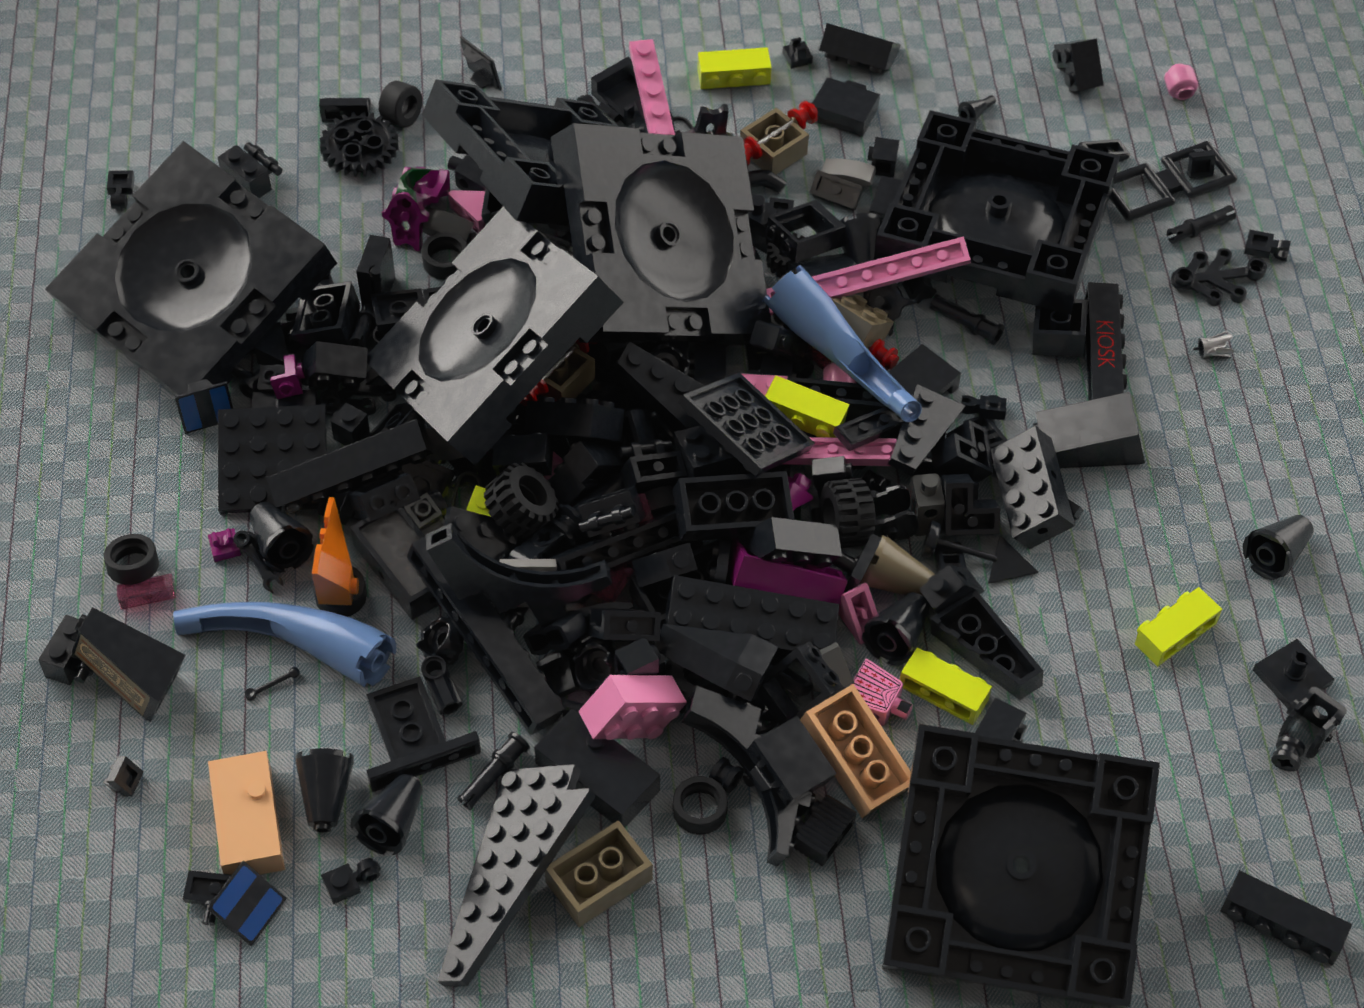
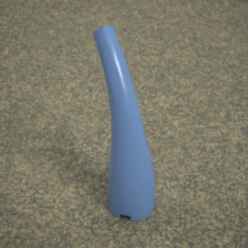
[763,265,922,422]
[173,602,397,687]

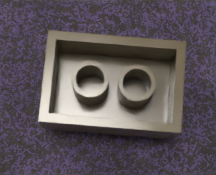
[545,820,653,927]

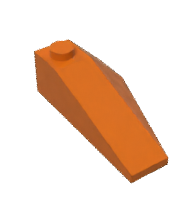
[312,497,359,605]

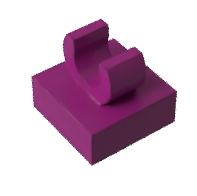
[208,528,241,562]

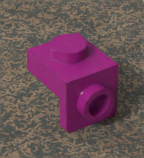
[270,354,306,399]

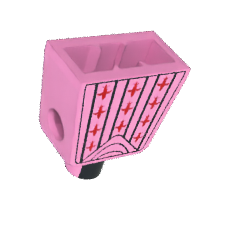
[851,659,913,726]

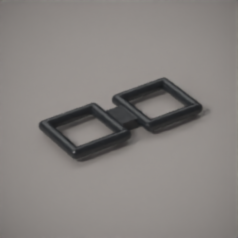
[1109,141,1238,221]

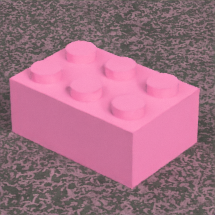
[578,675,687,740]

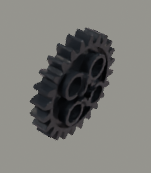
[320,111,399,177]

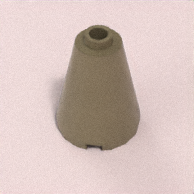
[860,535,935,596]

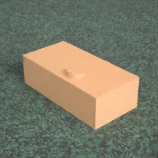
[800,684,911,818]
[208,751,285,875]

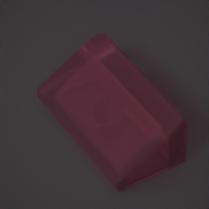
[117,573,176,610]

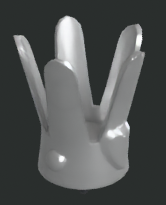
[1193,331,1234,358]

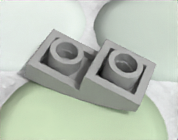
[821,158,876,187]

